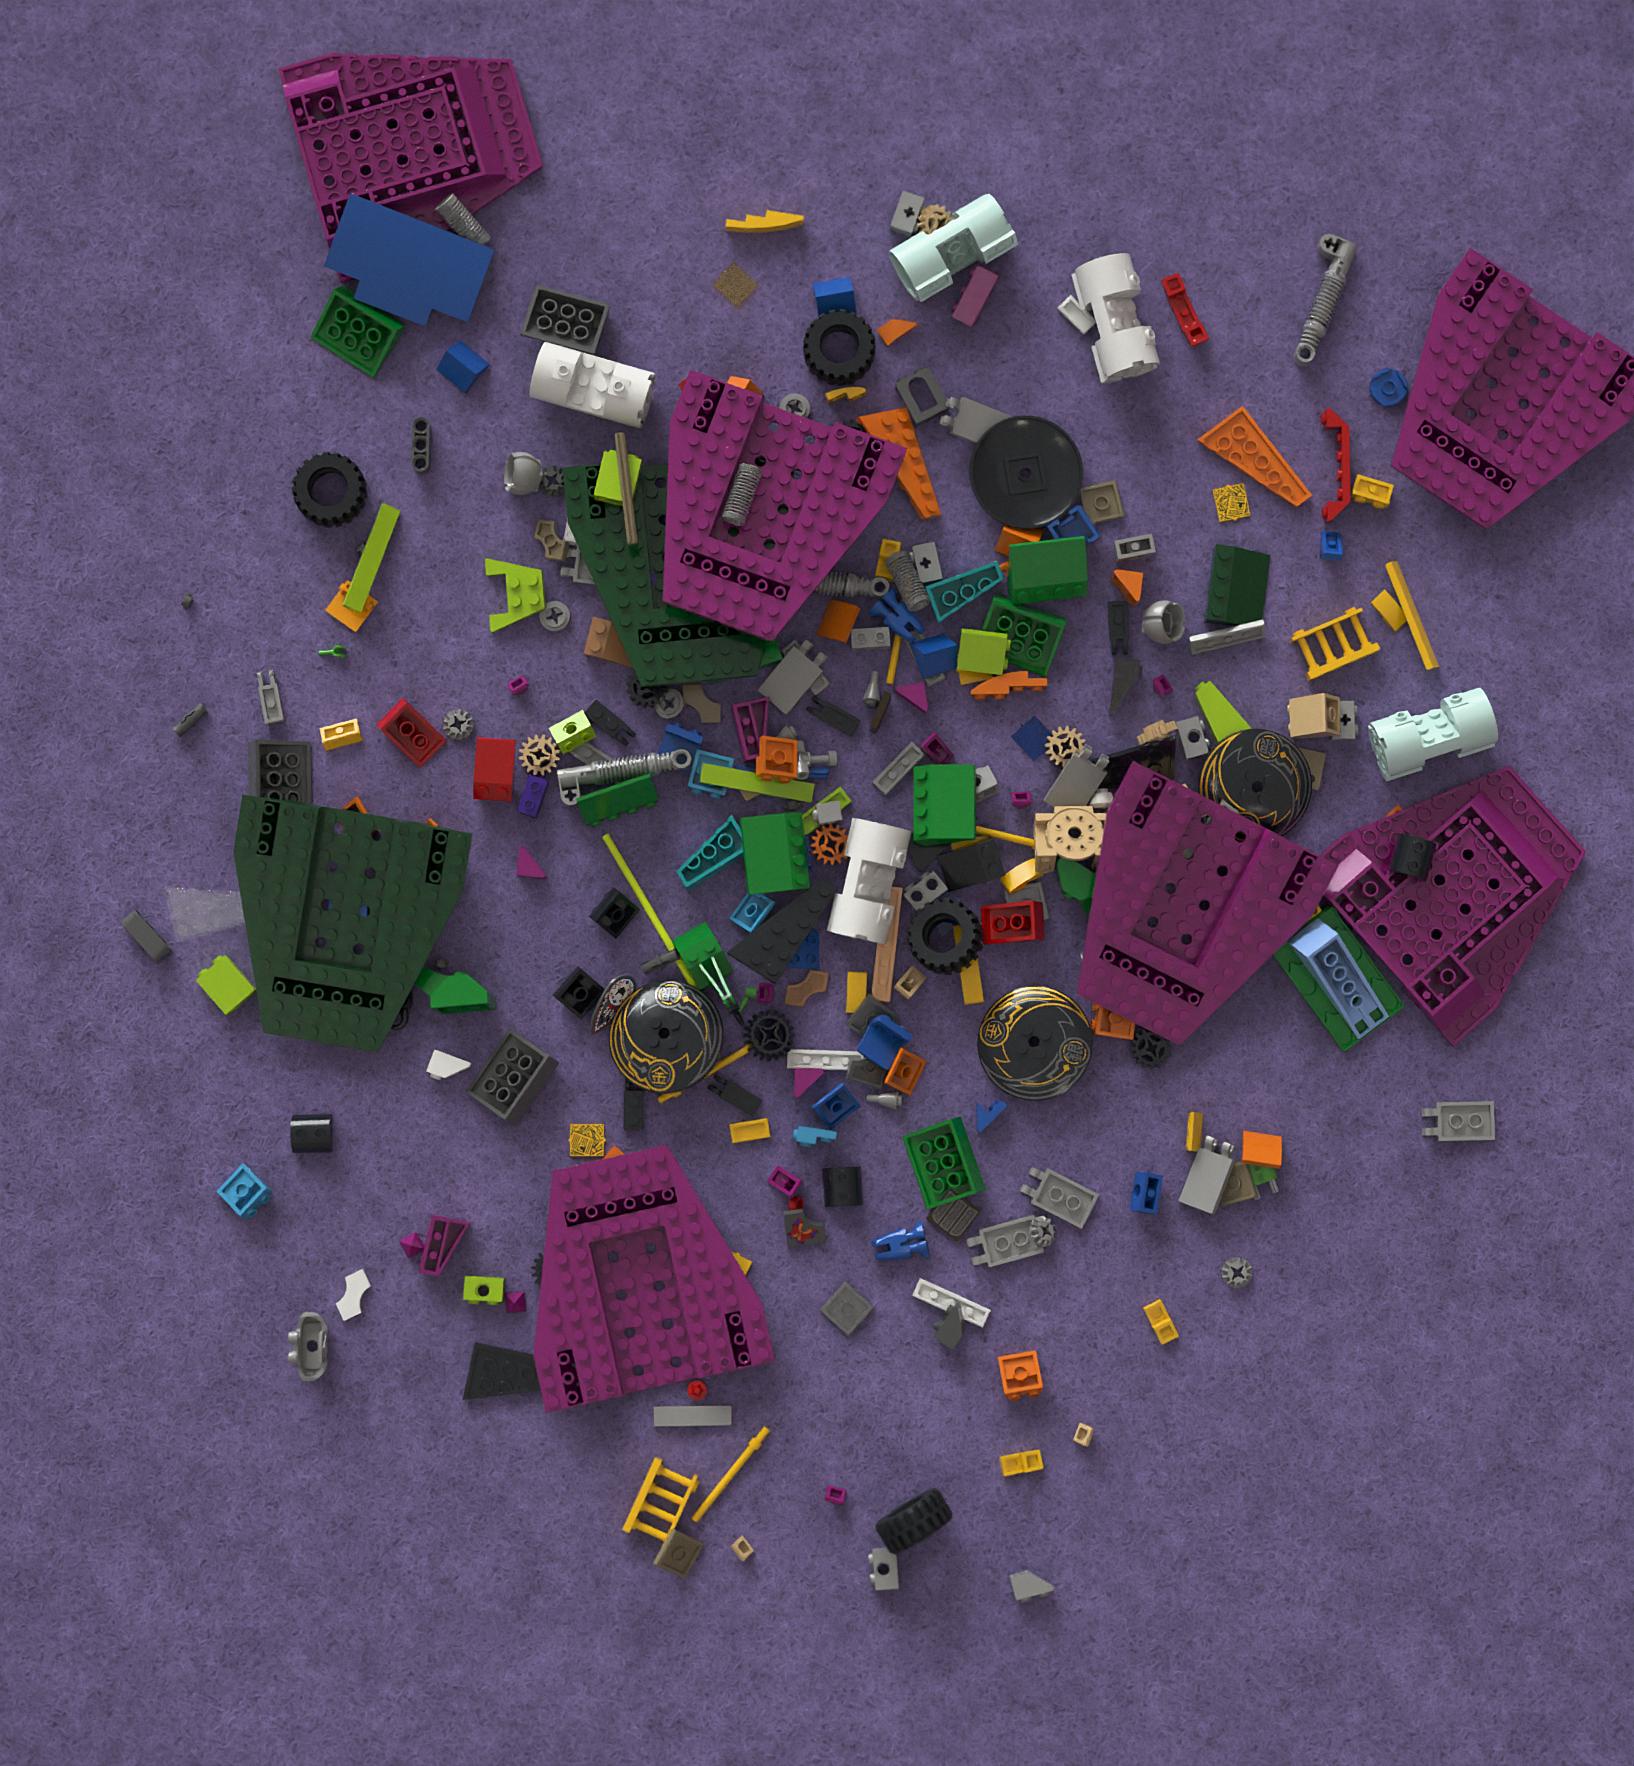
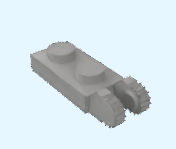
[257,670,285,725]

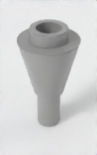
[862,671,881,707]
[776,724,798,740]
[867,1091,903,1110]

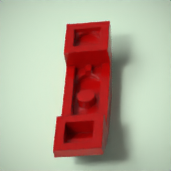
[1161,272,1209,347]

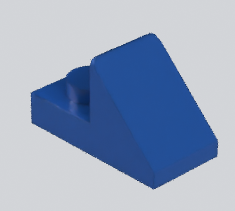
[1319,531,1343,561]
[977,1100,1007,1133]

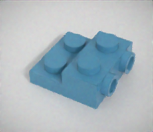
[688,749,734,800]
[792,1126,837,1147]
[216,1163,273,1220]

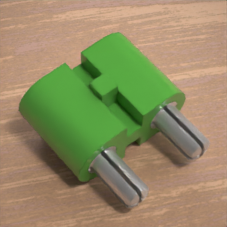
[1249,1164,1279,1200]

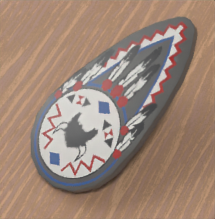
[590,974,637,1034]

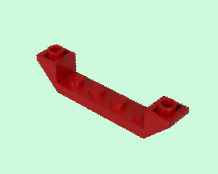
[1320,408,1350,524]

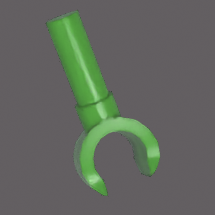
[319,645,347,658]
[738,987,757,1012]

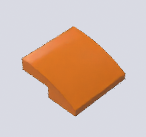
[816,600,860,643]
[1241,1131,1282,1169]

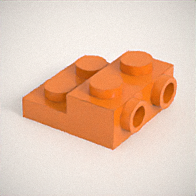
[756,736,798,783]
[1090,1002,1135,1040]
[998,1351,1043,1401]

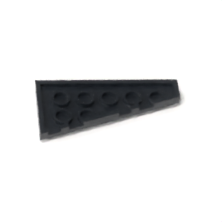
[1058,735,1176,789]
[727,878,838,985]
[463,1342,580,1400]

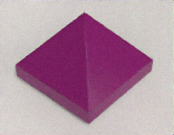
[507,675,530,695]
[1153,675,1173,696]
[1011,791,1032,809]
[757,983,775,1003]
[399,1232,424,1258]
[505,1292,526,1313]
[824,1485,847,1506]

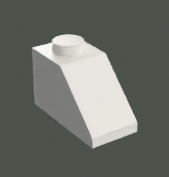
[427,1050,472,1080]

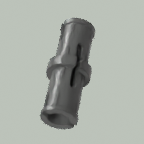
[172,703,208,738]
[641,948,680,975]

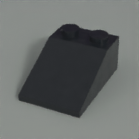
[937,837,1005,892]

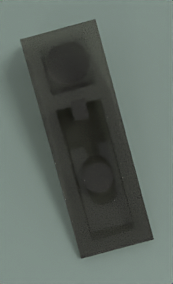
[1109,657,1143,717]

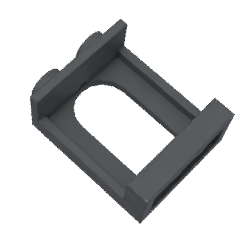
[895,367,950,427]

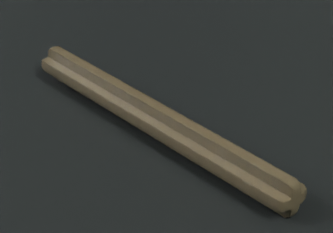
[615,433,638,545]

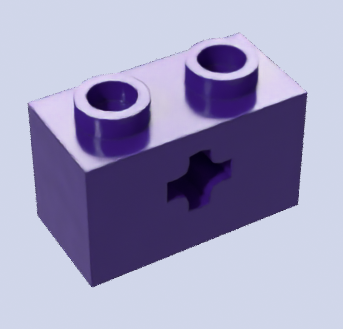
[517,774,549,819]

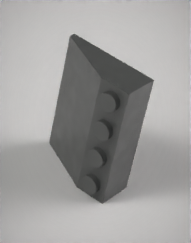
[520,285,610,355]
[248,740,312,804]
[466,1028,559,1126]

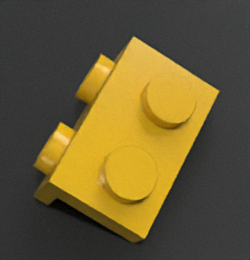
[1350,474,1394,509]

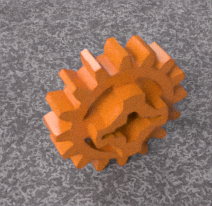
[811,824,848,866]

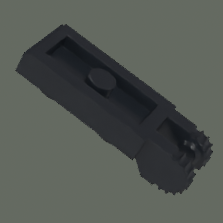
[1107,601,1129,655]
[806,696,861,737]
[584,700,636,746]
[707,1074,763,1117]
[623,1078,643,1130]

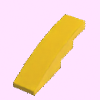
[726,210,804,233]
[953,925,984,1005]

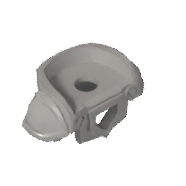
[288,1312,328,1381]

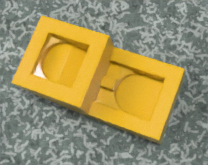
[825,387,866,404]
[875,539,901,582]
[1370,590,1407,632]
[1000,858,1044,894]
[846,971,867,1013]
[1143,1299,1179,1345]
[999,1449,1044,1476]

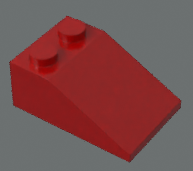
[376,698,447,768]
[473,737,516,802]
[981,901,1045,945]

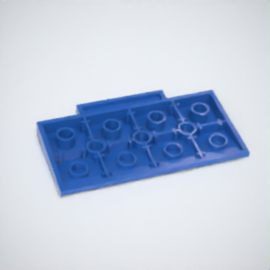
[324,193,494,326]

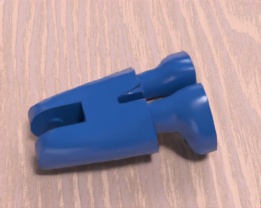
[868,588,925,643]
[872,1221,930,1261]

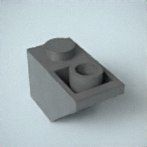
[933,1301,965,1350]

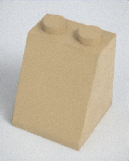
[1288,693,1341,739]

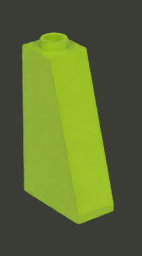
[1194,681,1252,744]

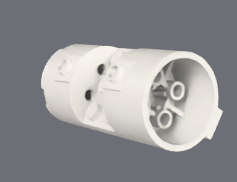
[1071,253,1160,383]
[530,342,656,429]
[827,818,911,944]

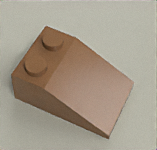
[584,617,633,668]

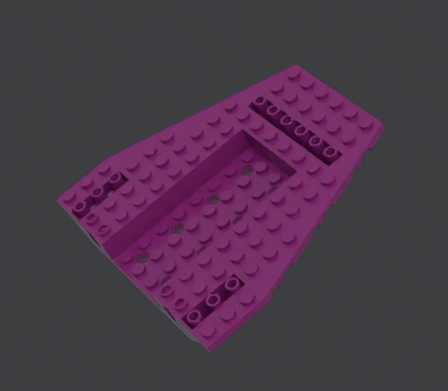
[278,53,543,283]
[1390,248,1634,530]
[663,370,907,642]
[1076,761,1338,1045]
[1319,766,1586,1046]
[533,1145,775,1413]

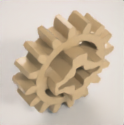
[917,204,954,236]
[1136,720,1178,745]
[1044,726,1086,768]
[519,734,560,776]

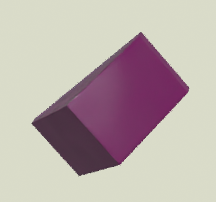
[895,682,928,714]
[920,732,954,765]
[516,846,547,879]
[794,1069,825,1099]
[767,1165,803,1198]

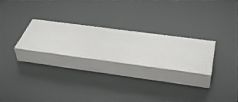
[787,1049,864,1071]
[912,1278,991,1328]

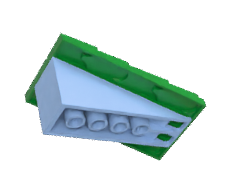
[1273,905,1405,1052]

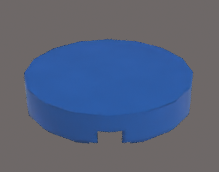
[1369,369,1408,407]

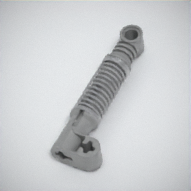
[1293,234,1357,367]
[814,571,889,599]
[557,749,692,807]

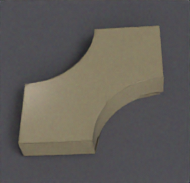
[534,519,569,562]
[682,684,721,723]

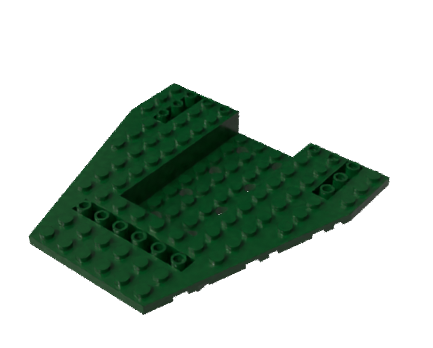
[563,457,795,688]
[233,794,473,1052]

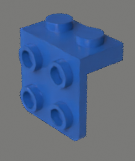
[657,722,704,774]
[786,930,819,969]
[857,1014,913,1070]

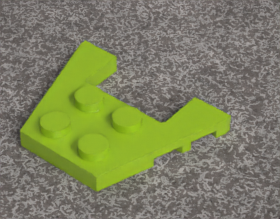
[485,558,546,633]

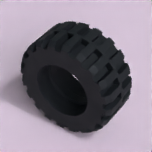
[803,309,876,386]
[292,452,367,528]
[907,898,984,975]
[876,1488,953,1554]

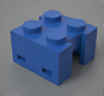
[1047,505,1102,544]

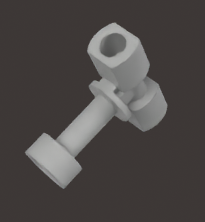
[797,740,837,780]

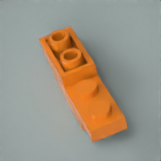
[970,671,1047,700]

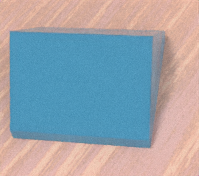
[729,893,776,934]

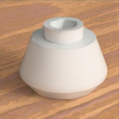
[1089,789,1113,809]

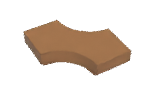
[784,970,829,1007]

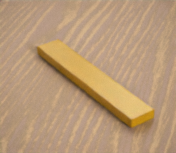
[1385,561,1439,670]

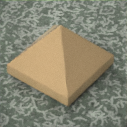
[1073,1423,1094,1447]
[731,1536,754,1561]

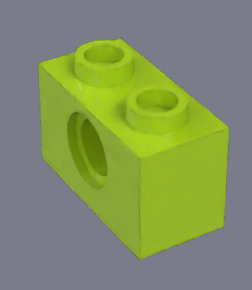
[549,710,597,754]
[463,1276,505,1305]

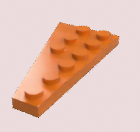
[856,407,941,520]

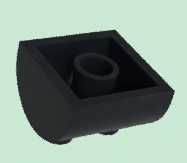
[1388,834,1437,882]
[589,887,640,939]
[552,966,605,1019]
[290,1114,333,1153]
[822,1166,863,1207]

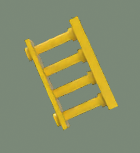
[1290,607,1380,681]
[622,1456,699,1548]

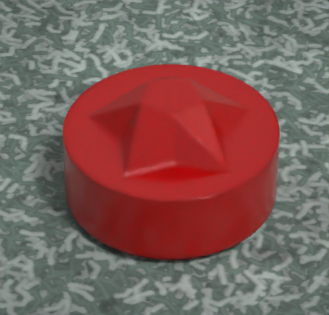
[788,1196,804,1210]
[687,1380,707,1400]

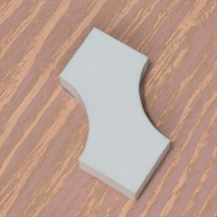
[336,1269,371,1321]

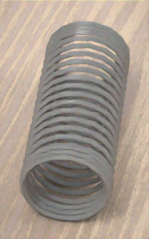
[435,194,491,245]
[721,463,763,526]
[885,551,930,612]

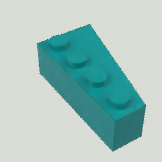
[924,561,1004,623]
[676,815,744,892]

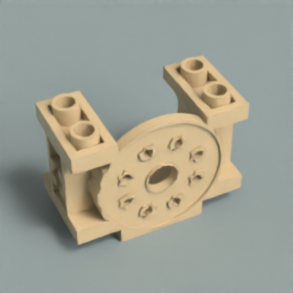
[1033,806,1106,873]

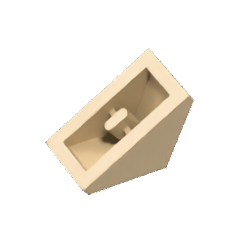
[893,965,927,1000]

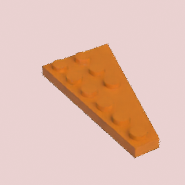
[1197,406,1312,508]

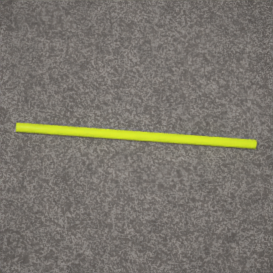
[602,833,700,989]

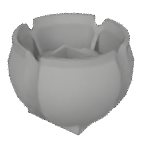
[504,452,543,496]
[1142,600,1186,644]

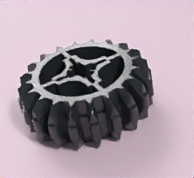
[743,1009,795,1062]

